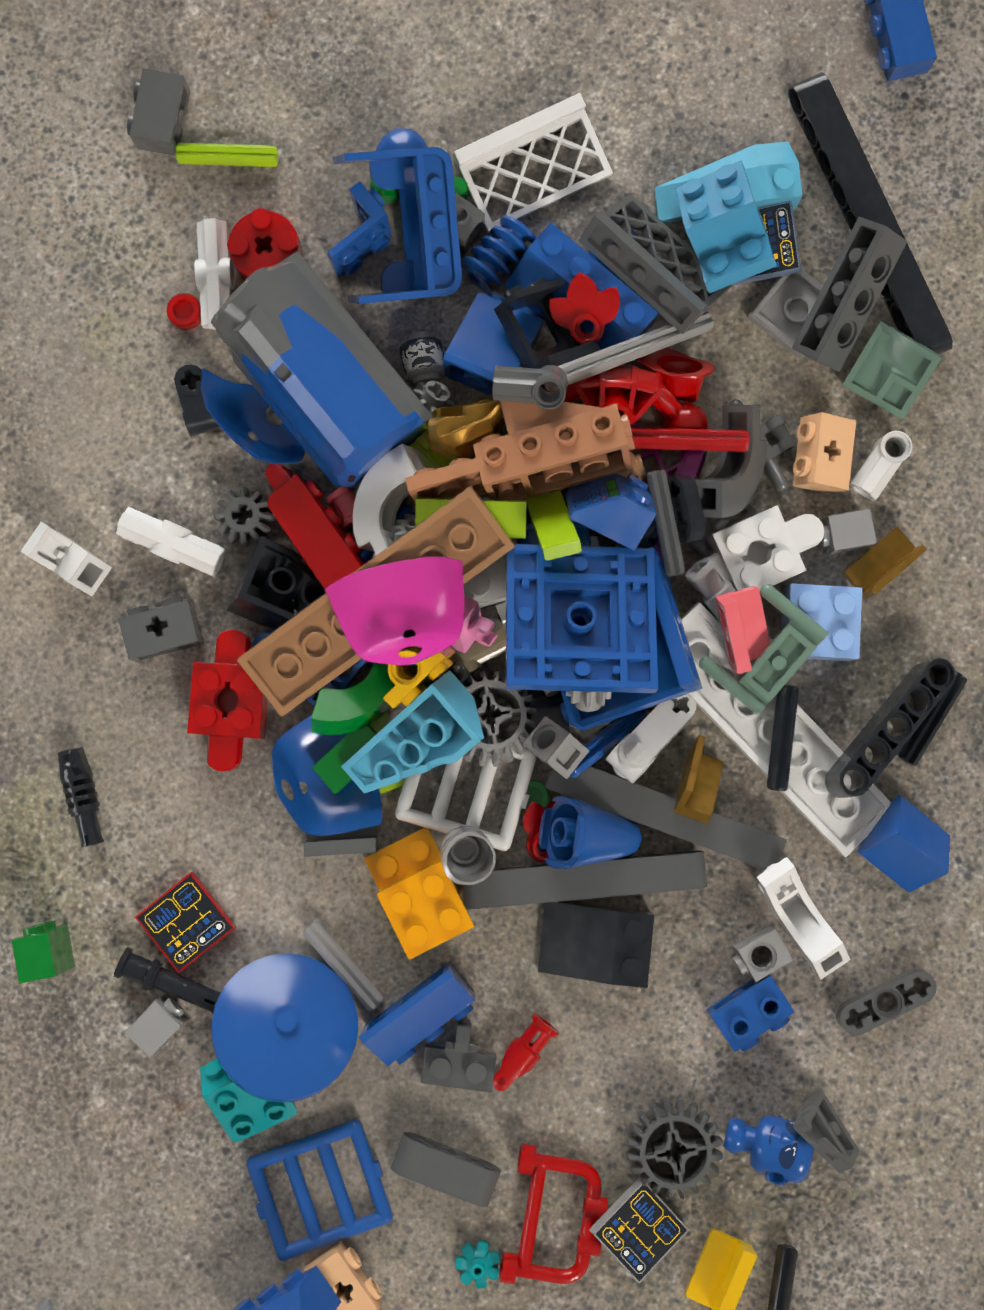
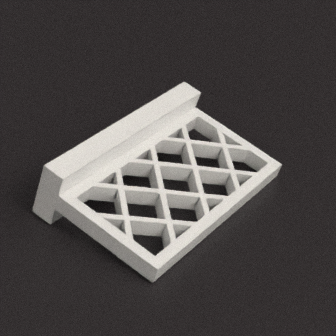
[452,93,613,233]

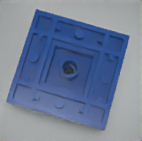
[506,544,658,693]

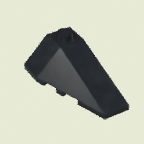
[227,536,326,629]

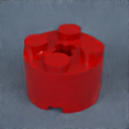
[227,208,303,281]

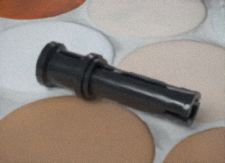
[113,947,221,1014]

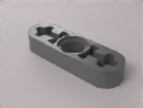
[836,969,936,1035]

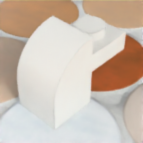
[21,522,112,596]

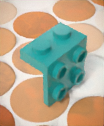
[200,1059,297,1142]

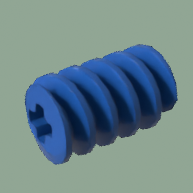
[462,215,536,294]

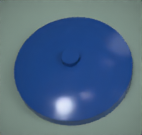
[212,954,358,1103]

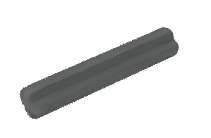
[647,470,685,577]

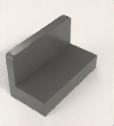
[303,825,379,857]

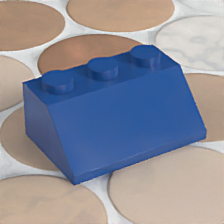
[359,961,476,1066]
[233,1266,341,1310]

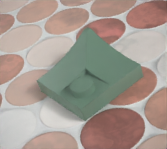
[842,319,942,419]

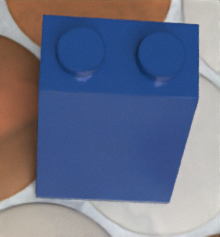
[443,292,543,395]

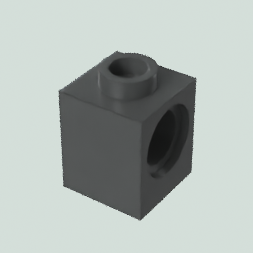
[455,193,485,255]

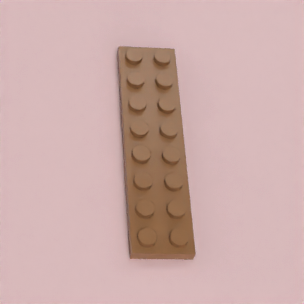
[237,485,515,717]

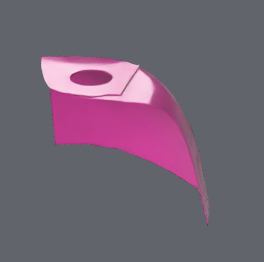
[325,557,464,665]

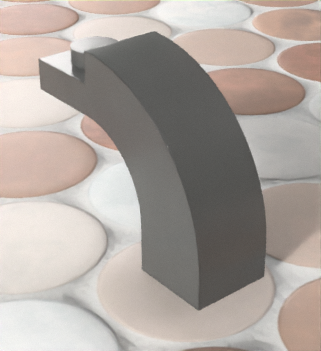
[695,405,767,518]

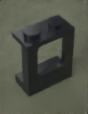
[494,278,600,369]

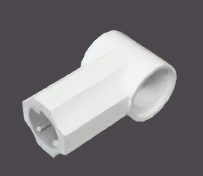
[849,431,912,501]

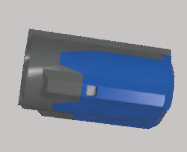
[211,251,433,487]

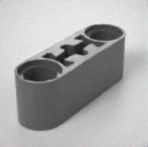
[391,1132,501,1207]

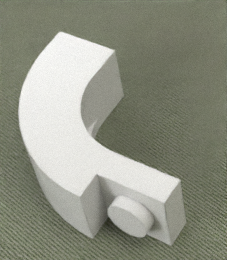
[353,444,425,557]
[757,857,850,980]

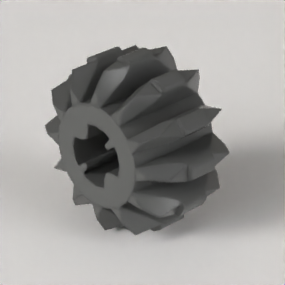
[214,487,275,548]

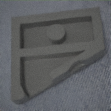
[793,1089,859,1173]

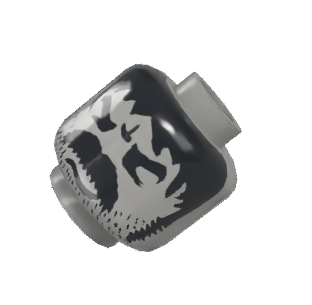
[399,331,445,386]

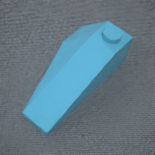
[654,141,802,223]
[341,671,484,794]

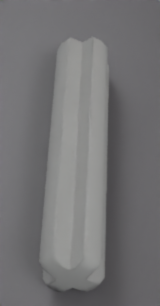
[303,921,383,1011]

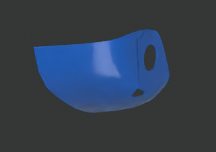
[201,368,305,464]
[272,715,383,836]

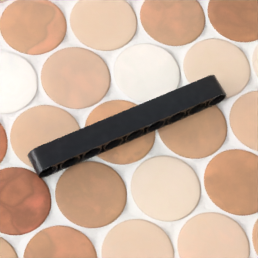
[788,72,953,354]

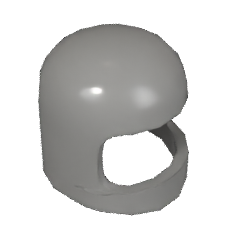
[440,826,496,885]

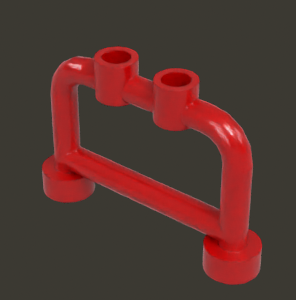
[499,1143,608,1285]

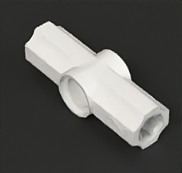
[194,218,235,330]
[116,507,226,577]

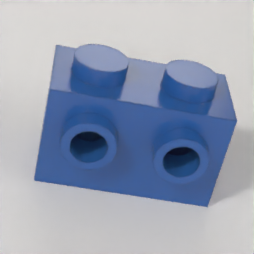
[706,974,795,1052]

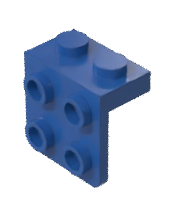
[327,181,393,278]

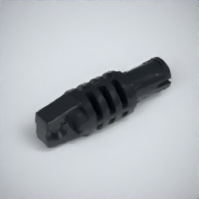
[58,747,104,848]

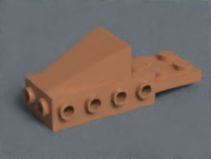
[405,401,635,503]

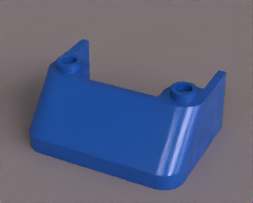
[333,147,462,304]

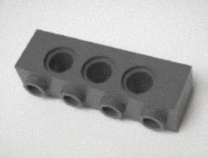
[792,217,908,372]

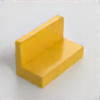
[685,1228,757,1310]

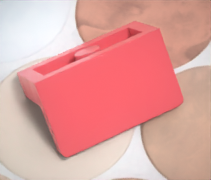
[715,586,770,674]

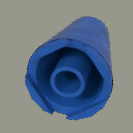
[539,796,642,869]

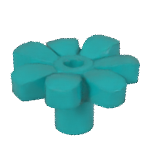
[455,1239,500,1289]

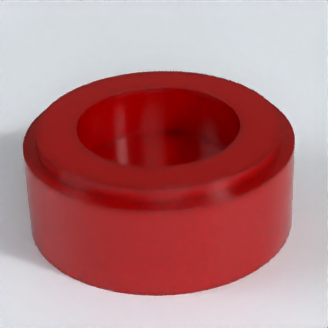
[166,293,201,330]

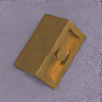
[842,527,927,600]
[673,735,724,824]

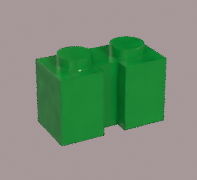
[11,920,75,984]

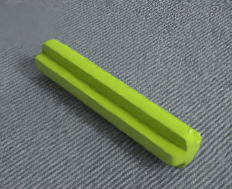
[175,143,279,167]

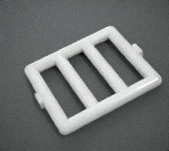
[395,737,537,851]

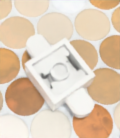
[690,505,824,593]

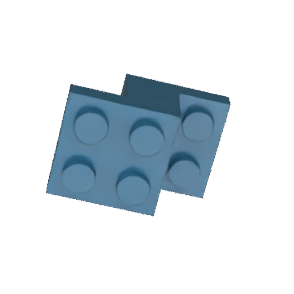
[675,160,777,293]

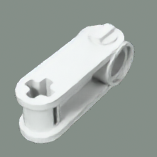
[606,694,696,784]

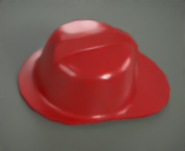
[635,348,715,402]

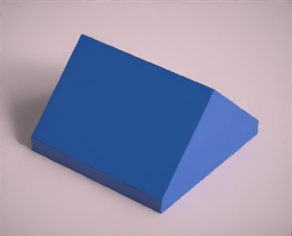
[856,795,950,892]

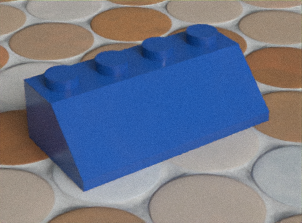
[505,222,658,350]

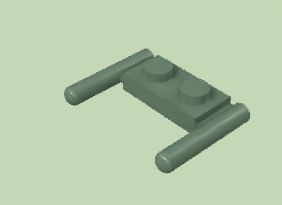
[698,584,829,715]

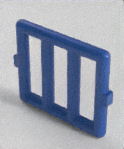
[246,1119,393,1261]

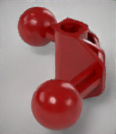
[550,365,709,429]

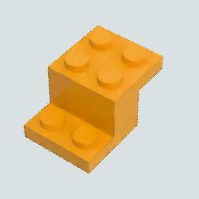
[364,827,475,960]

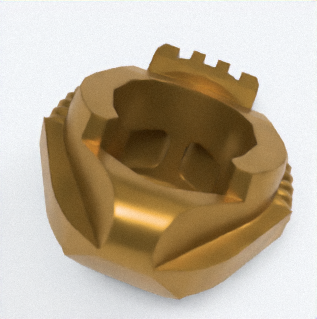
[425,395,505,458]

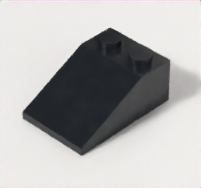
[538,902,654,988]

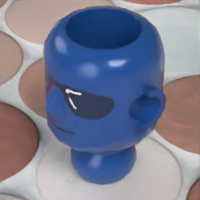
[723,1115,814,1185]

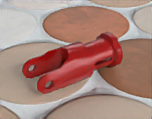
[492,1013,560,1091]

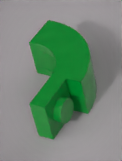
[311,663,395,735]

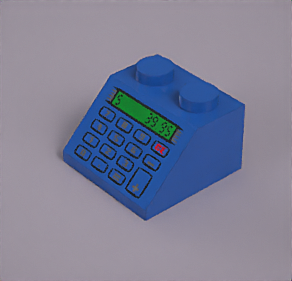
[565,474,657,551]

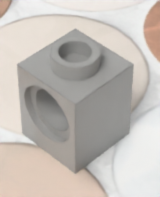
[820,508,877,555]
[523,716,589,779]
[732,925,794,982]
[124,995,187,1058]

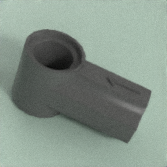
[492,365,568,410]

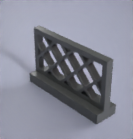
[578,193,732,334]

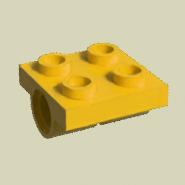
[383,646,456,709]

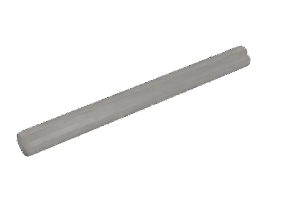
[544,312,714,391]

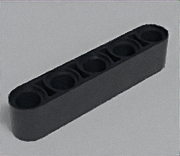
[825,658,955,798]

